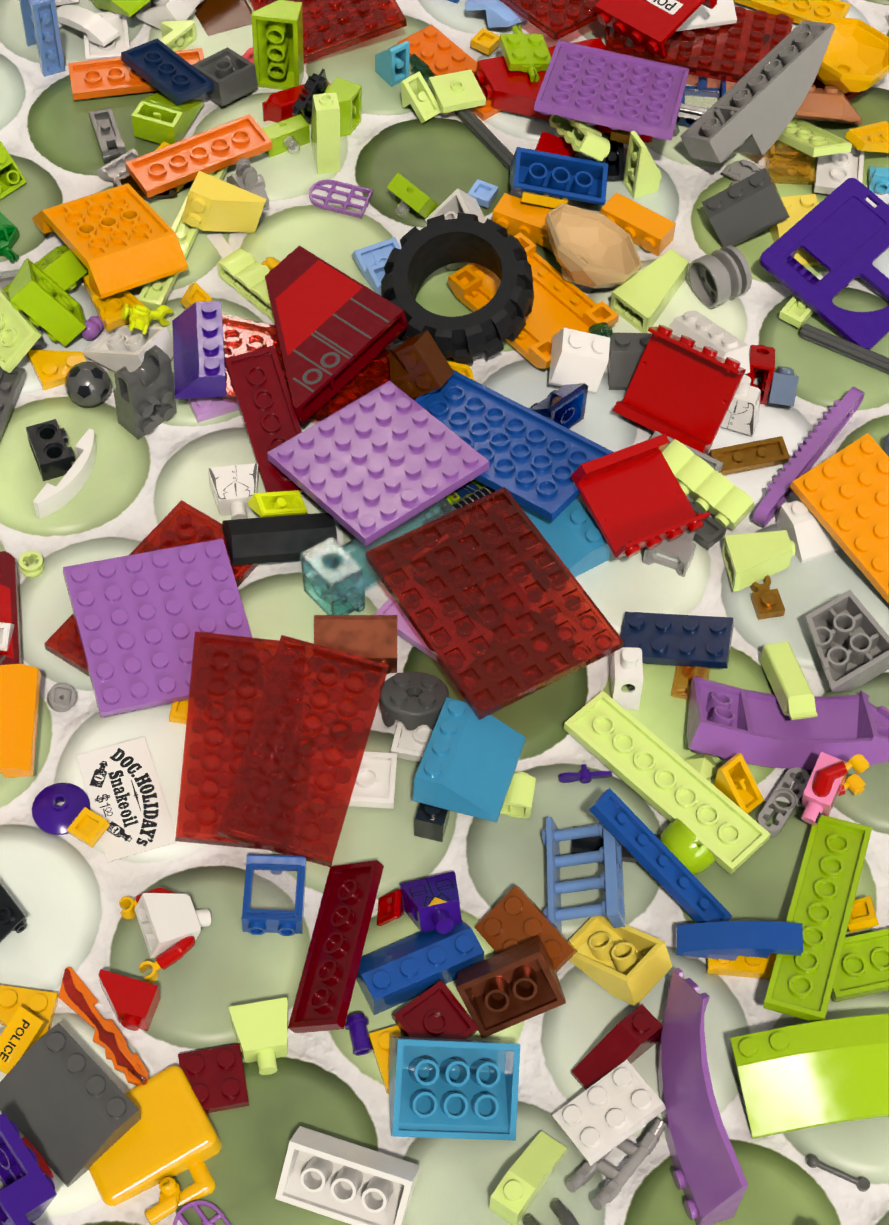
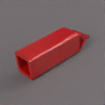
[262,80,330,123]

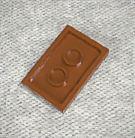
[474,885,577,973]

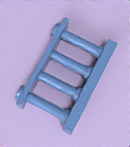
[19,0,65,77]
[542,817,625,933]

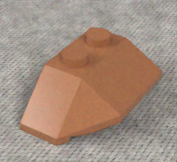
[793,84,862,125]

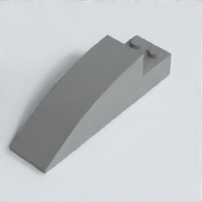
[680,21,835,164]

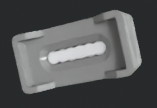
[643,530,696,577]

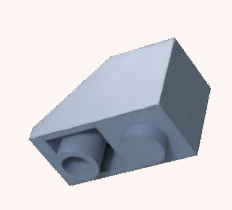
[768,366,799,407]

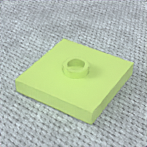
[428,69,486,113]

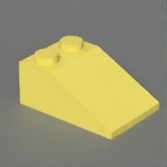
[181,171,266,233]
[769,194,822,267]
[568,915,673,1007]

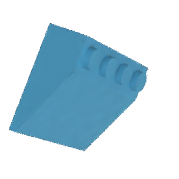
[497,498,611,593]
[412,697,526,823]
[388,1036,520,1141]

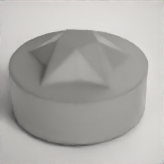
[47,683,77,712]

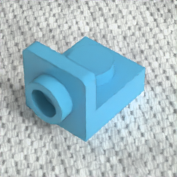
[868,166,889,194]

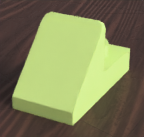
[160,20,197,51]
[400,71,442,124]

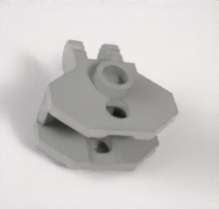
[226,158,269,208]

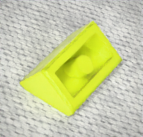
[247,490,308,517]

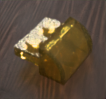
[766,141,816,185]

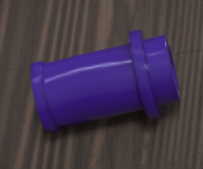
[345,1013,373,1056]

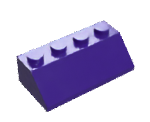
[172,301,227,399]

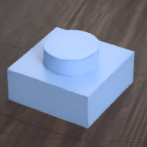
[468,179,499,208]

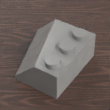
[805,590,889,692]

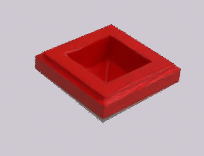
[377,889,404,926]

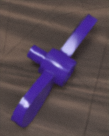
[558,764,612,784]

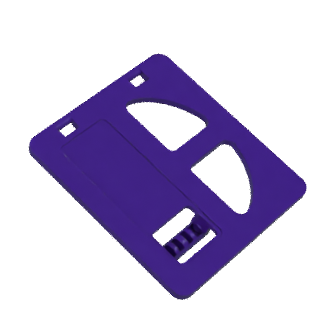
[759,178,889,350]

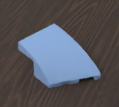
[465,0,544,28]
[352,237,401,296]

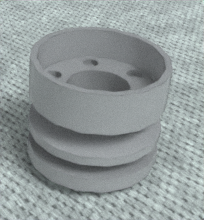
[688,245,752,308]

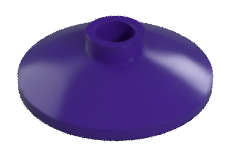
[32,783,90,835]

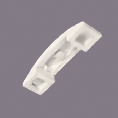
[56,5,119,47]
[33,428,96,519]

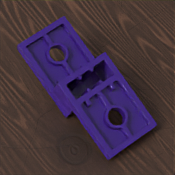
[0,1113,57,1225]

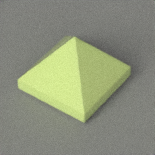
[685,753,719,780]

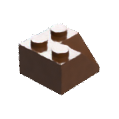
[389,330,454,399]

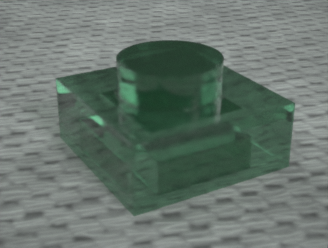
[409,54,434,83]

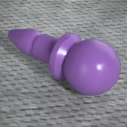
[80,315,104,340]

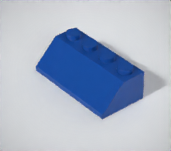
[509,147,608,205]
[356,921,484,1015]

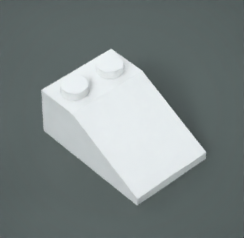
[82,325,173,372]

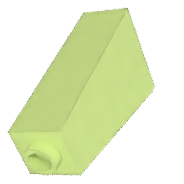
[311,92,341,174]
[610,249,689,333]

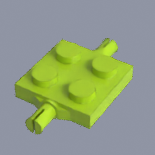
[498,25,551,82]

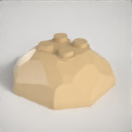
[545,203,643,288]

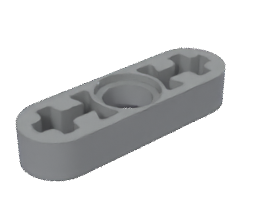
[757,767,810,838]

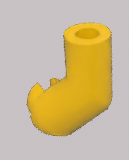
[144,1177,181,1225]

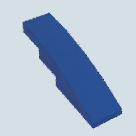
[676,921,803,961]

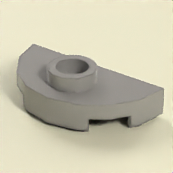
[97,148,138,181]
[721,160,761,182]

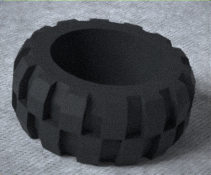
[381,213,534,364]

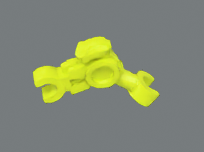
[121,303,173,334]

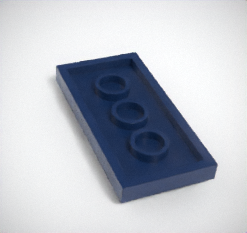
[121,38,214,105]
[619,612,734,669]

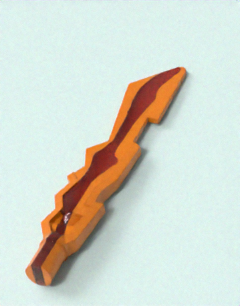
[59,967,149,1086]

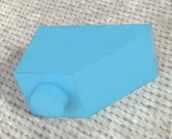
[375,41,410,87]

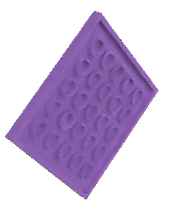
[534,40,689,141]
[267,381,490,546]
[63,539,265,717]

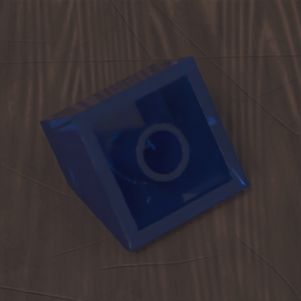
[529,383,588,429]

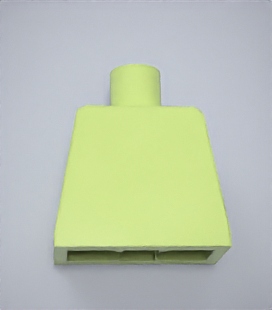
[229,997,289,1075]

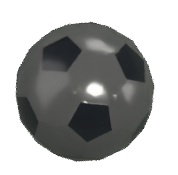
[65,361,111,407]

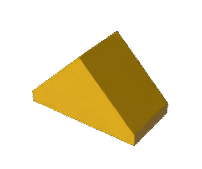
[714,753,764,814]

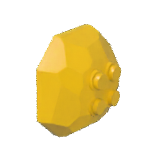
[816,16,889,93]

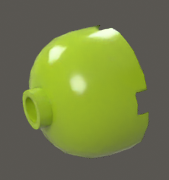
[659,818,716,875]

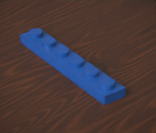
[588,788,732,923]

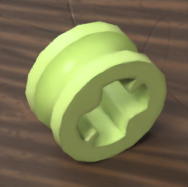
[19,551,44,578]

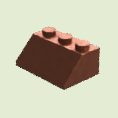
[314,615,397,675]
[456,936,566,1038]

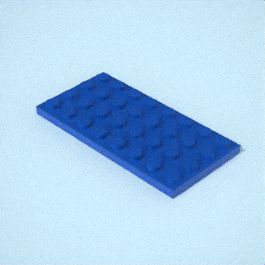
[414,369,613,521]

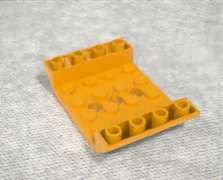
[32,183,188,299]

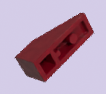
[571,1004,663,1090]

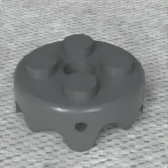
[379,672,449,730]

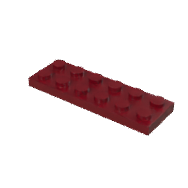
[225,346,305,494]
[288,860,384,1033]

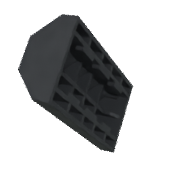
[222,513,338,566]

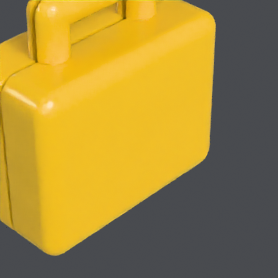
[89,1065,222,1206]

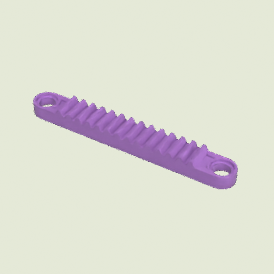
[752,386,865,527]

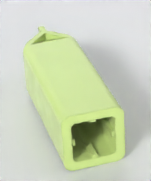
[760,642,818,720]

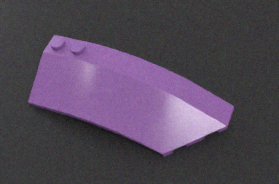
[687,676,889,770]
[657,968,748,1225]

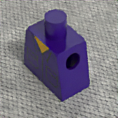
[400,871,462,934]

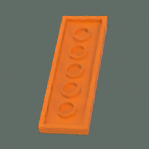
[398,24,502,121]
[68,48,204,100]
[125,114,273,198]

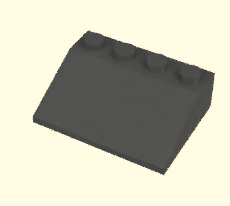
[0,1023,141,1187]

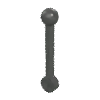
[807,1155,870,1192]

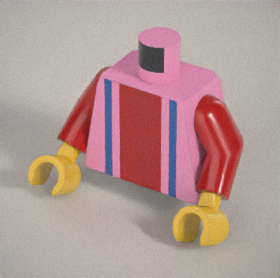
[801,752,869,825]

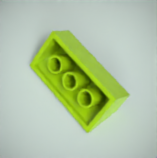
[251,0,304,90]
[2,244,89,317]

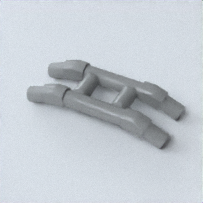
[565,1118,667,1210]

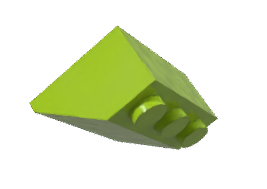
[8,258,86,346]

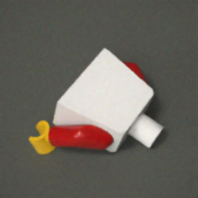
[119,887,211,983]

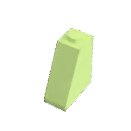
[722,530,795,592]

